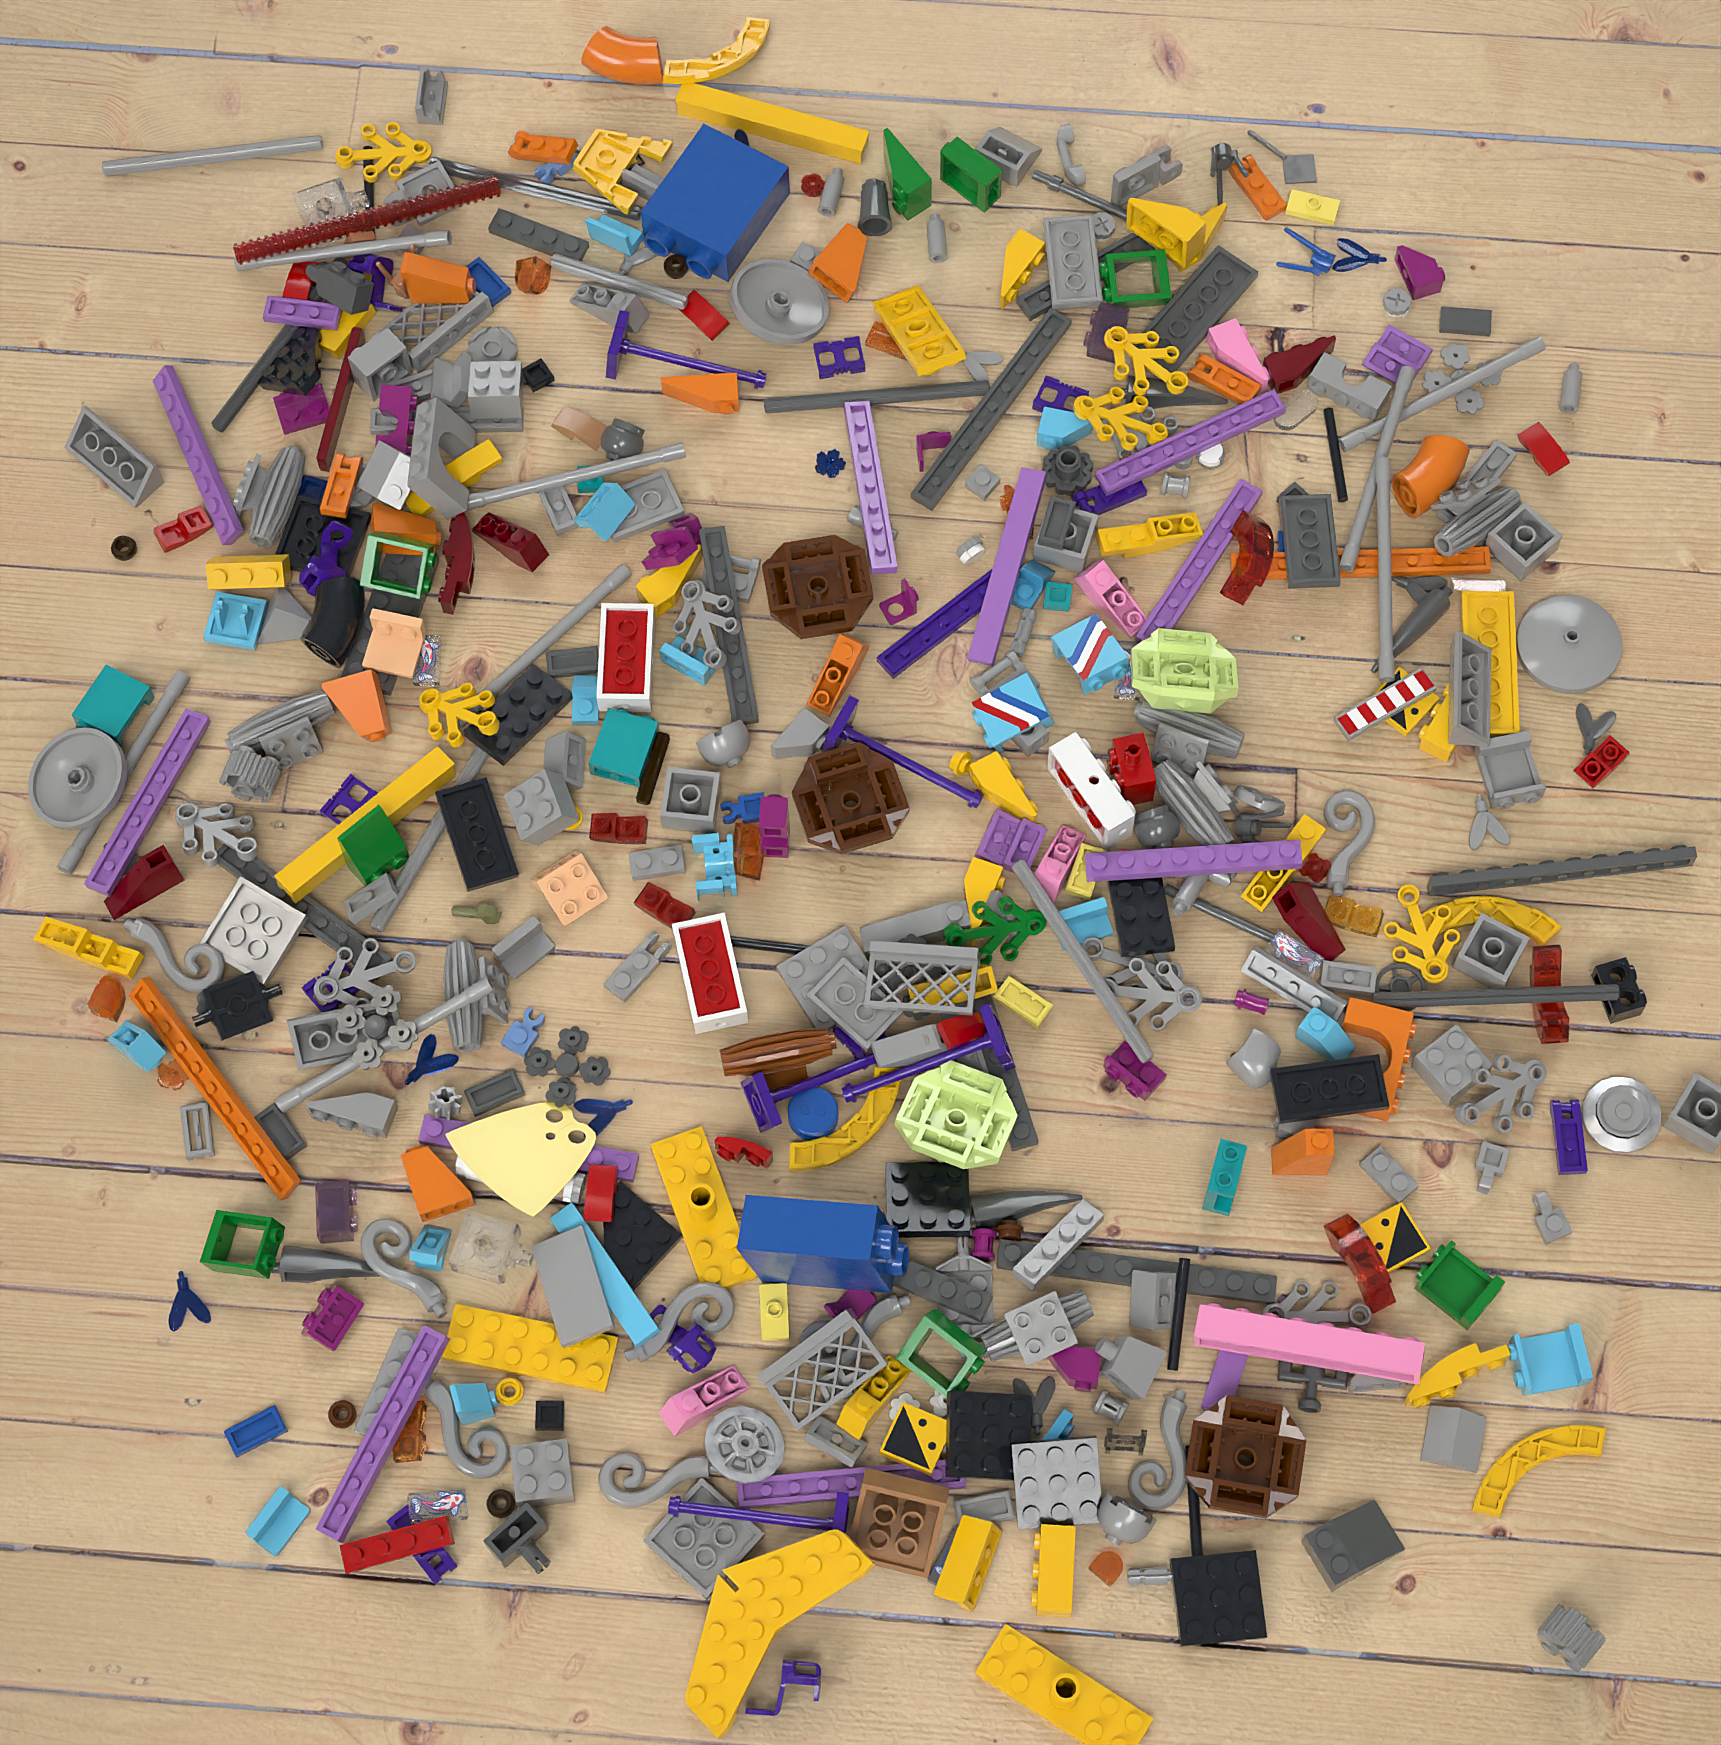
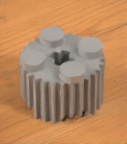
[219,746,281,803]
[1537,1604,1606,1672]

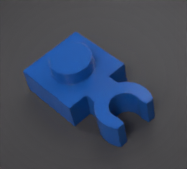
[720,792,765,825]

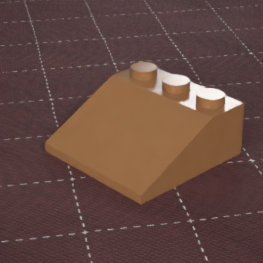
[850,1468,949,1578]

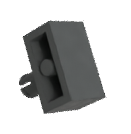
[483,1503,551,1574]

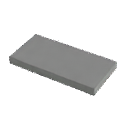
[1043,215,1103,309]
[531,1225,616,1348]

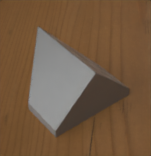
[257,587,311,644]

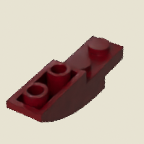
[438,512,475,615]

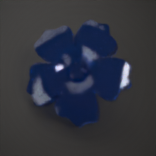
[815,449,846,478]

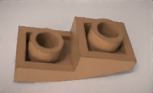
[551,406,608,451]

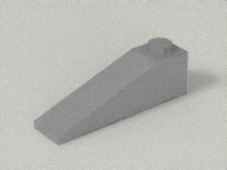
[860,900,971,954]

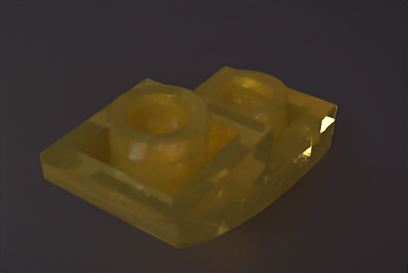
[1324,895,1384,938]

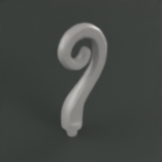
[1324,790,1375,897]
[124,918,224,993]
[361,1219,447,1318]
[624,1282,735,1363]
[799,1294,911,1371]
[424,1378,509,1479]
[1128,1389,1187,1511]
[598,1453,718,1507]

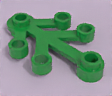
[943,896,1047,965]

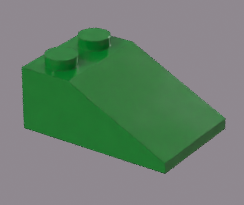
[883,128,932,221]
[337,804,409,887]

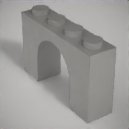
[407,397,476,519]

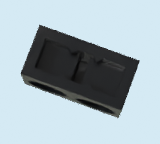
[1591,957,1647,1024]

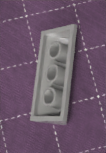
[65,406,164,507]
[1448,631,1491,746]
[287,1000,402,1070]

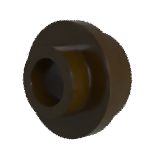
[664,254,689,279]
[111,535,137,561]
[486,1489,515,1518]

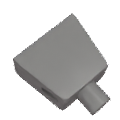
[1095,1336,1167,1400]

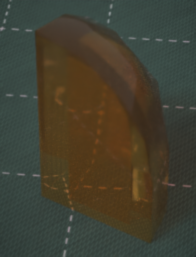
[515,256,551,295]
[87,974,126,1023]

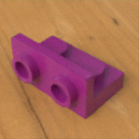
[273,384,330,435]
[641,527,698,570]
[1103,1041,1167,1101]
[301,1286,364,1351]

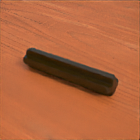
[636,732,670,805]

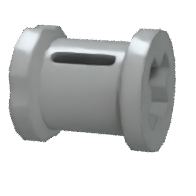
[1161,472,1190,499]
[1093,1390,1129,1426]

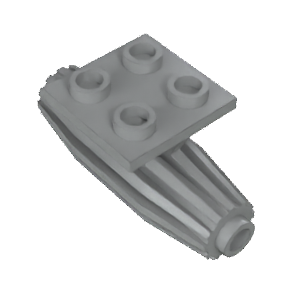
[233,446,305,548]
[1431,476,1521,557]
[225,691,335,771]
[1133,699,1245,776]
[1154,759,1239,846]
[443,939,511,1053]
[979,1290,1094,1366]

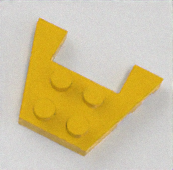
[573,129,672,215]

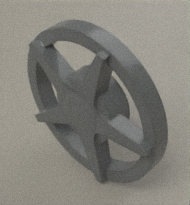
[1375,963,1426,1011]

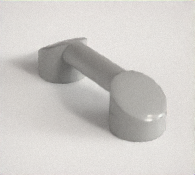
[1057,123,1086,186]

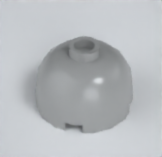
[696,720,750,768]
[1098,1492,1157,1546]

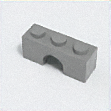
[1307,352,1392,421]

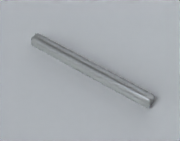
[550,254,688,309]

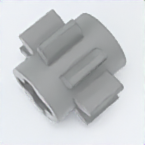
[428,1085,462,1120]

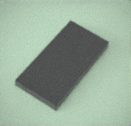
[1279,494,1341,589]

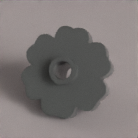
[1042,445,1093,496]

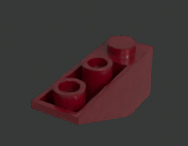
[1263,335,1336,394]
[472,512,549,573]
[104,844,185,920]
[1272,882,1346,961]

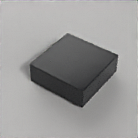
[522,358,555,393]
[535,1401,565,1431]

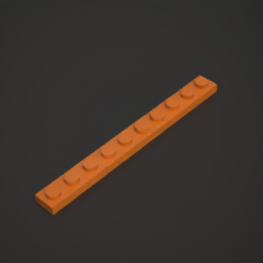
[1230,546,1491,581]
[129,977,301,1201]

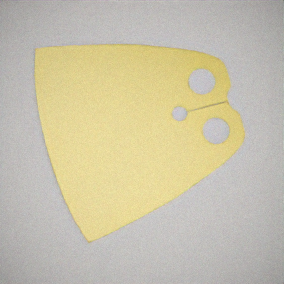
[445,1102,596,1217]

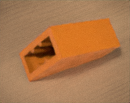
[808,222,867,303]
[400,252,476,303]
[370,503,441,555]
[321,669,392,742]
[1271,1129,1334,1175]
[401,1146,475,1222]

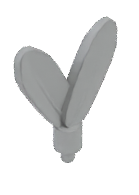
[619,246,658,275]
[962,351,1003,381]
[1469,794,1509,850]

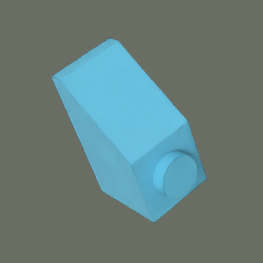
[1037,407,1093,450]
[1295,1006,1356,1061]
[107,1021,166,1072]
[449,1383,498,1426]

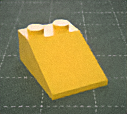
[1126,198,1206,268]

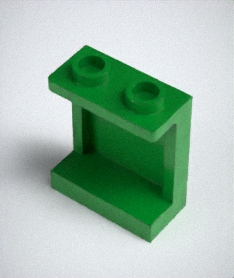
[1414,1240,1505,1331]

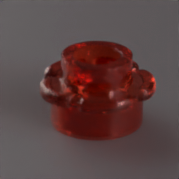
[801,173,825,197]

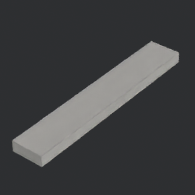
[370,405,524,435]

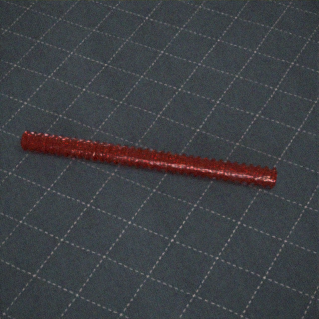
[233,175,501,266]

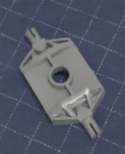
[936,1237,994,1360]

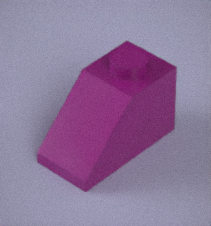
[1394,245,1445,300]
[1047,1346,1101,1392]

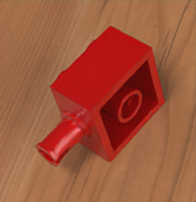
[1107,732,1156,805]

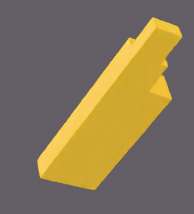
[318,273,376,360]

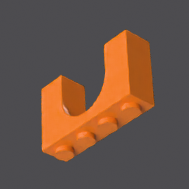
[1342,997,1417,1122]

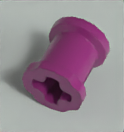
[971,1229,997,1262]

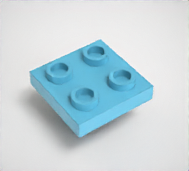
[203,591,268,650]

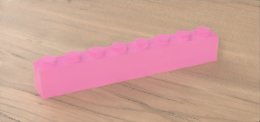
[1194,1303,1425,1384]

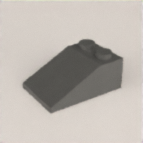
[1301,1500,1405,1592]

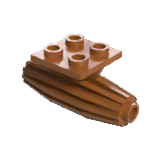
[720,1028,837,1092]

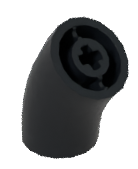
[301,577,365,669]

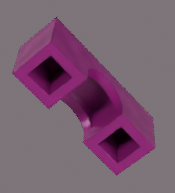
[375,385,419,456]
[759,794,790,858]

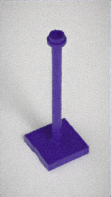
[606,310,767,389]
[822,695,984,809]
[841,1004,1016,1103]
[740,1053,877,1133]
[668,1492,850,1534]

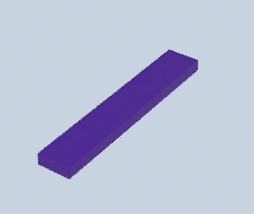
[877,568,993,679]

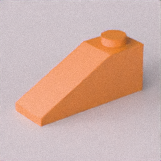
[661,373,739,415]

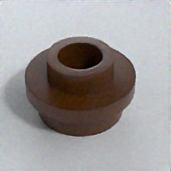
[996,1220,1024,1241]
[328,1400,357,1429]

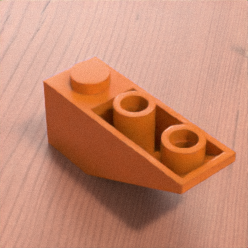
[806,634,870,716]

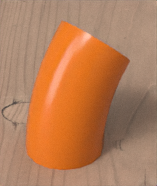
[581,26,664,85]
[1392,435,1470,518]

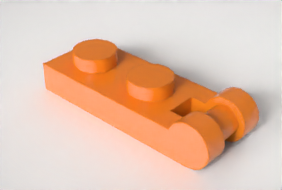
[508,131,578,165]
[1228,154,1287,221]
[1187,354,1261,404]
[320,453,363,518]

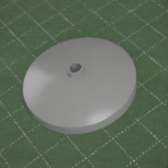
[730,259,829,345]
[1516,595,1622,694]
[28,728,127,830]

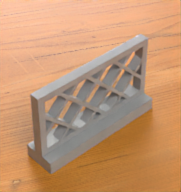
[377,291,494,373]
[864,941,981,1016]
[757,1308,888,1431]

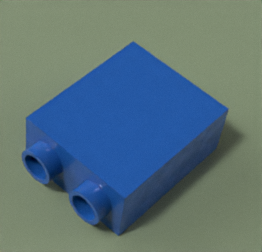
[641,123,790,282]
[737,1195,909,1293]

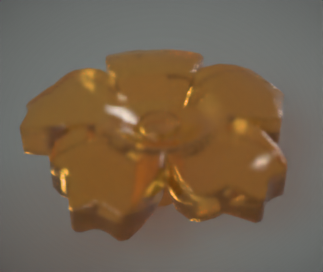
[157,1059,190,1090]

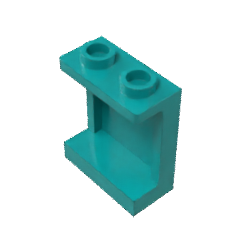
[72,665,155,747]
[588,708,660,788]
[1202,1138,1247,1216]

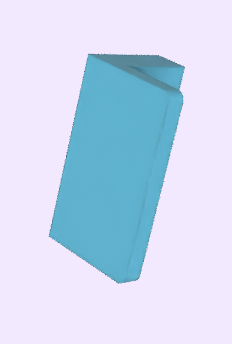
[585,214,644,256]
[573,482,635,541]
[660,636,718,686]
[1058,897,1113,950]
[245,1486,310,1556]

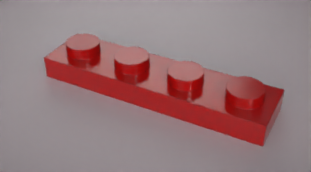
[339,1516,455,1574]

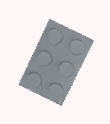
[611,469,685,543]
[806,957,903,1052]

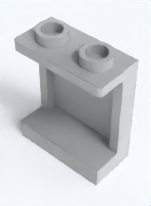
[1474,731,1546,809]

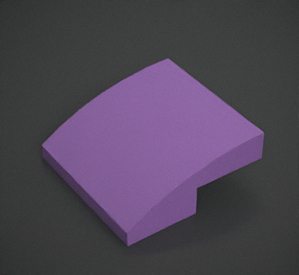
[1362,324,1433,384]
[974,808,1047,873]

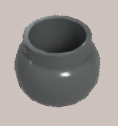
[601,418,645,460]
[1135,804,1180,849]

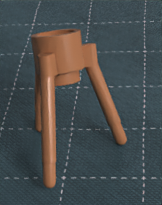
[376,244,415,299]

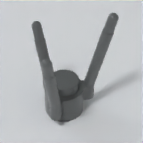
[1210,143,1248,206]
[1235,811,1291,843]

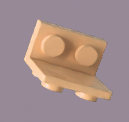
[362,608,427,678]
[530,851,608,926]

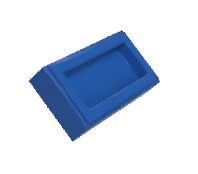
[466,257,511,307]
[224,1405,288,1458]

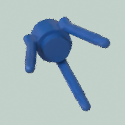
[1276,227,1336,276]

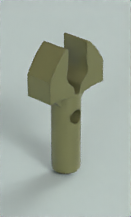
[451,903,502,924]

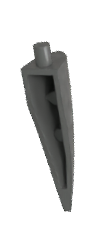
[1114,375,1228,409]
[1370,586,1453,673]
[969,1191,1083,1229]
[271,1245,381,1283]

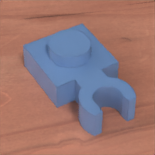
[534,154,577,184]
[501,1007,545,1058]

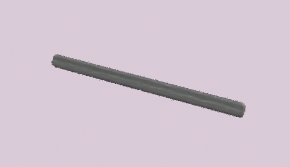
[429,157,642,220]
[211,257,348,432]
[764,380,990,414]
[1372,984,1620,1008]

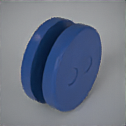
[788,1087,839,1141]

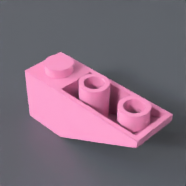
[1207,318,1270,393]
[1074,560,1147,638]
[1035,825,1086,904]
[659,1365,750,1437]

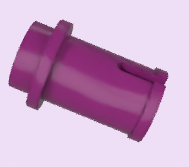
[1233,989,1269,1015]

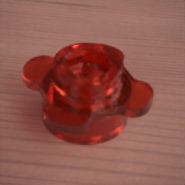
[1299,853,1331,883]

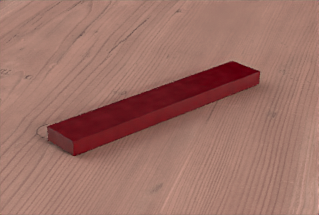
[316,327,365,472]

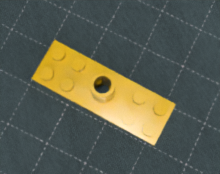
[872,285,966,377]
[650,1126,757,1289]
[975,1624,1154,1745]

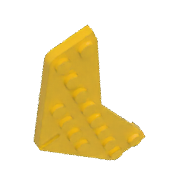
[685,1530,876,1739]

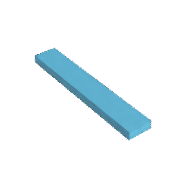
[550,1202,661,1348]

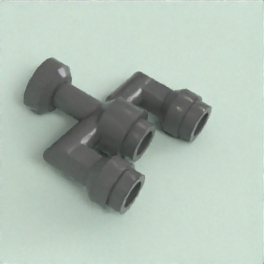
[1277,1360,1349,1413]

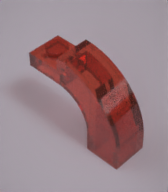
[1220,510,1274,605]
[1529,944,1570,1044]
[1324,1213,1396,1314]

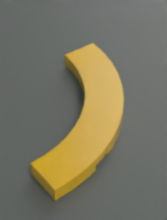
[663,17,770,84]
[1408,896,1562,948]
[789,1066,902,1171]
[1471,1425,1606,1518]

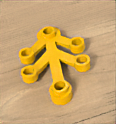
[335,122,432,183]
[1104,326,1188,395]
[1073,387,1168,451]
[419,683,499,748]
[1384,885,1461,984]

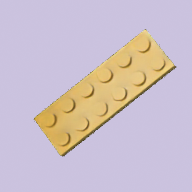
[1460,590,1520,738]
[442,1303,619,1393]

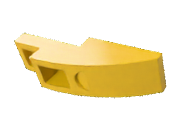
[1095,512,1203,559]
[1240,814,1327,913]
[1404,1343,1511,1408]

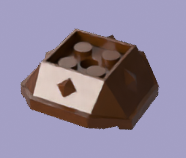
[762,535,873,639]
[792,742,910,854]
[1184,1395,1307,1519]

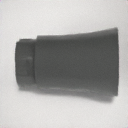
[858,178,892,236]

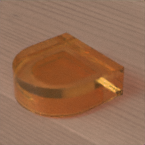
[1088,1551,1123,1587]

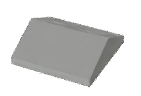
[1420,1405,1486,1473]

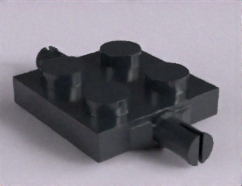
[192,971,283,1041]

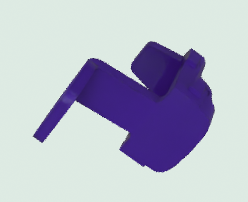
[348,254,403,311]
[299,521,353,597]
[650,1304,717,1373]
[745,1659,821,1716]

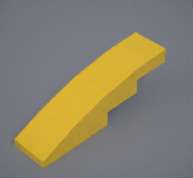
[406,439,503,517]
[33,916,144,979]

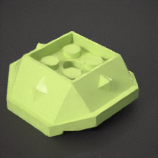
[1130,628,1239,714]
[895,1060,1018,1169]

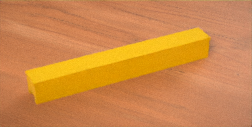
[675,83,870,164]
[274,746,455,904]

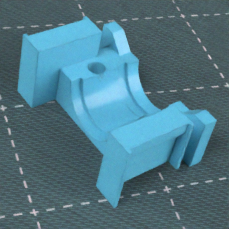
[692,832,737,901]

